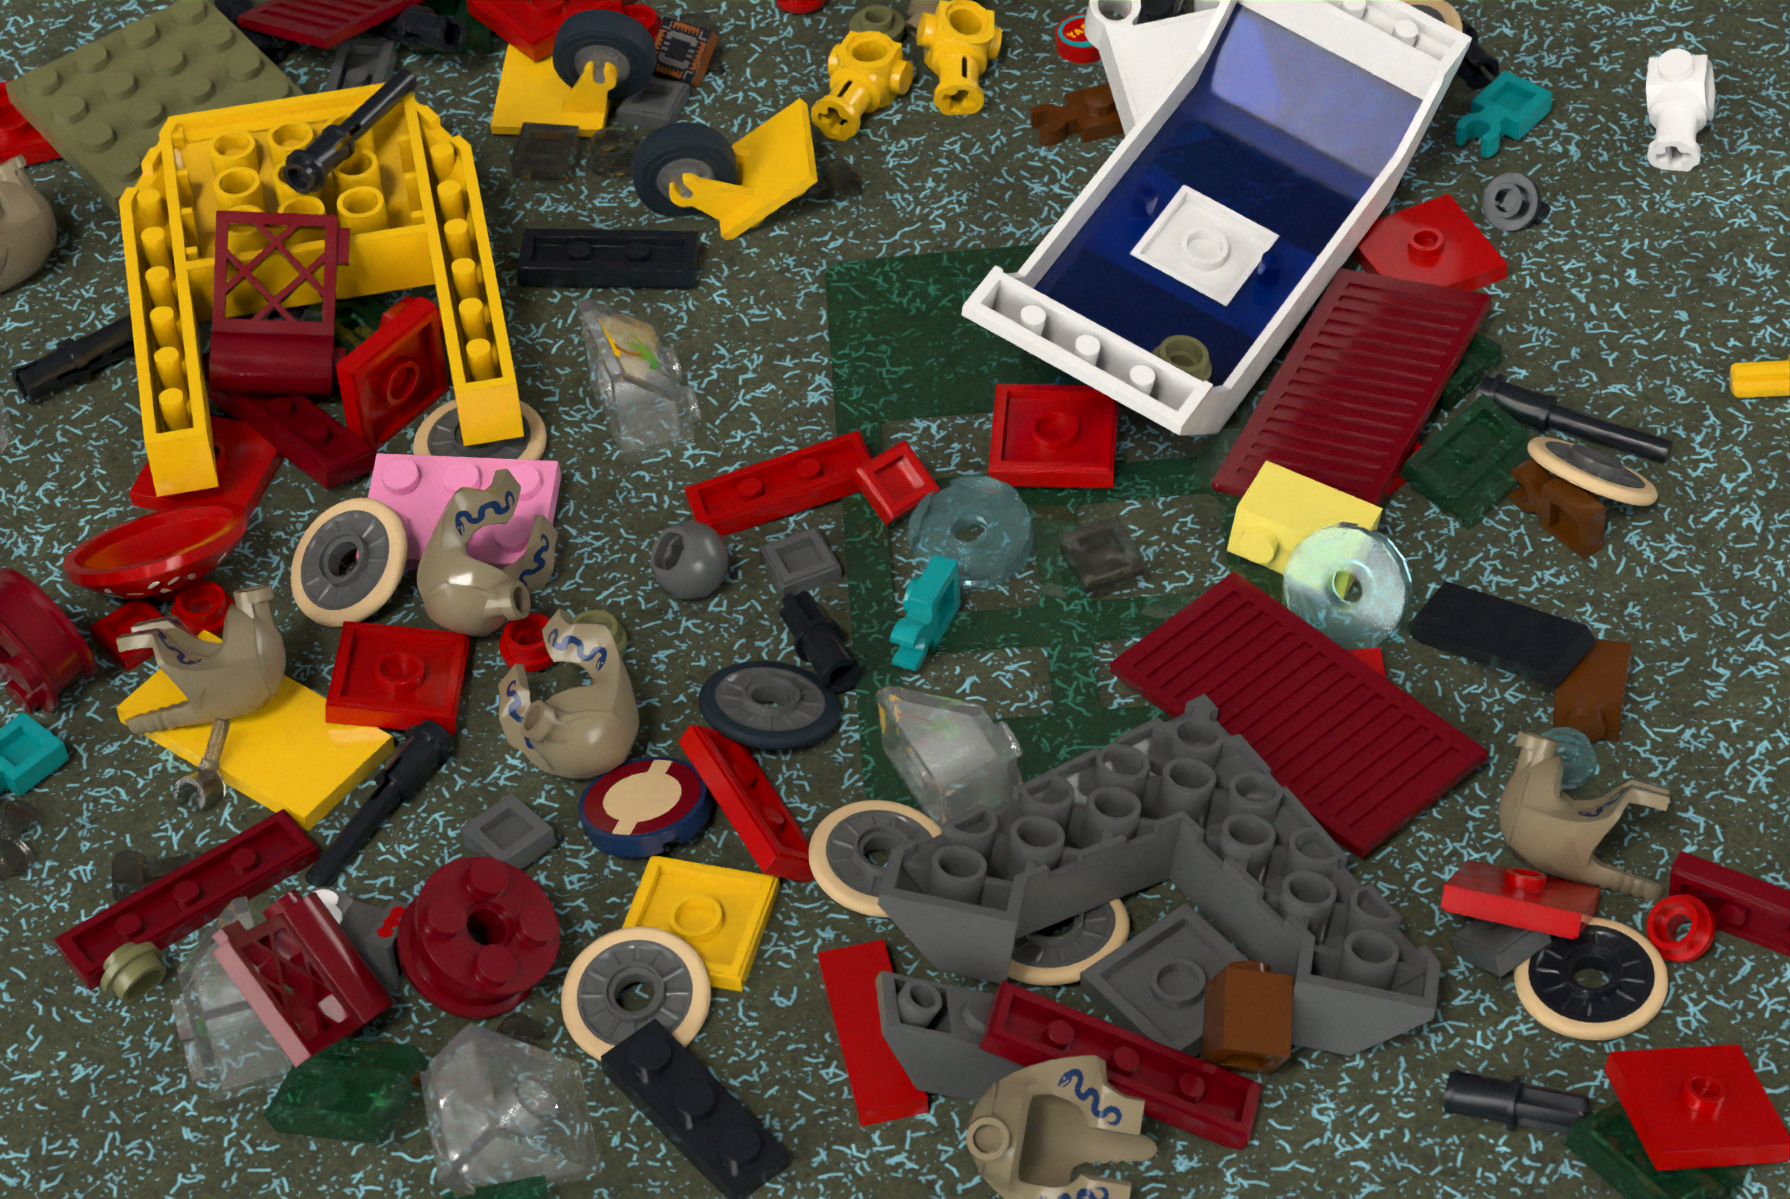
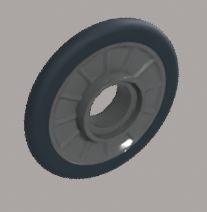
[698,661,841,750]

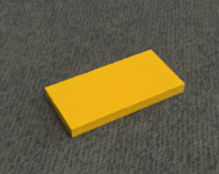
[116,629,395,831]

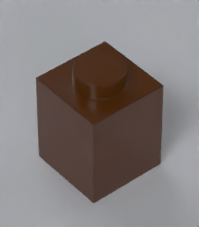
[1552,638,1632,742]
[1202,960,1294,1075]

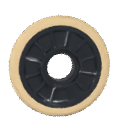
[1514,917,1668,1041]

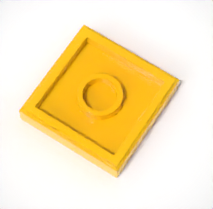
[622,855,780,992]

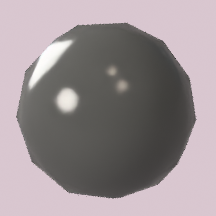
[650,520,730,600]

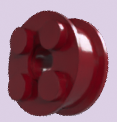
[0,568,97,714]
[397,856,560,1020]

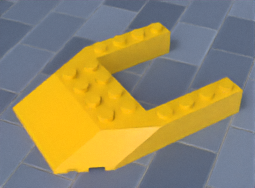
[119,83,525,497]

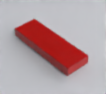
[684,430,872,536]
[678,725,815,883]
[817,939,929,1127]

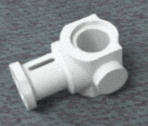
[1646,49,1716,171]

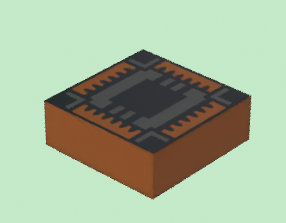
[653,16,719,88]

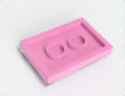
[356,453,562,570]

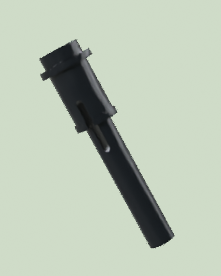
[283,69,417,194]
[1474,374,1673,465]
[304,720,453,888]

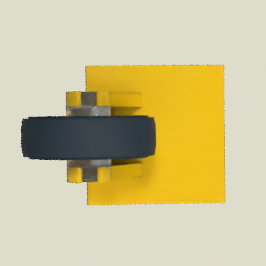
[490,9,656,137]
[632,98,818,240]

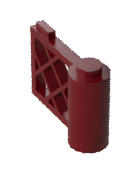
[209,210,350,395]
[212,889,396,1067]

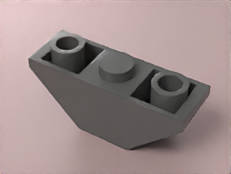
[875,970,1026,1101]

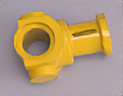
[916,0,1002,115]
[811,31,914,141]

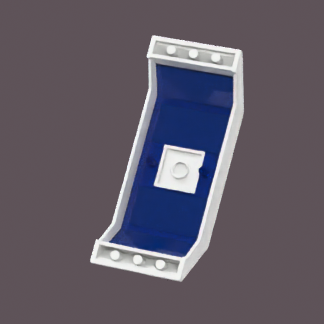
[961,0,1472,436]

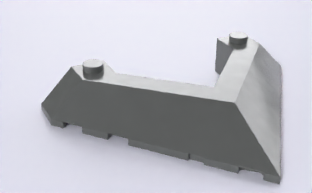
[878,694,1441,1056]

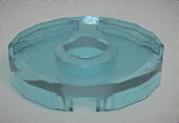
[907,476,1034,591]
[1283,522,1412,650]

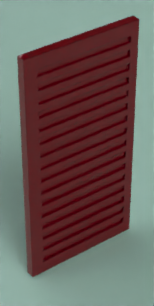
[237,0,425,49]
[1211,268,1492,506]
[1109,571,1488,859]

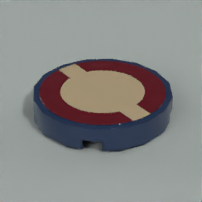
[577,757,712,858]

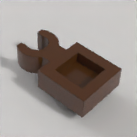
[1029,84,1124,147]
[1509,458,1606,560]

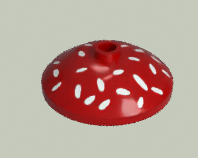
[63,502,249,602]

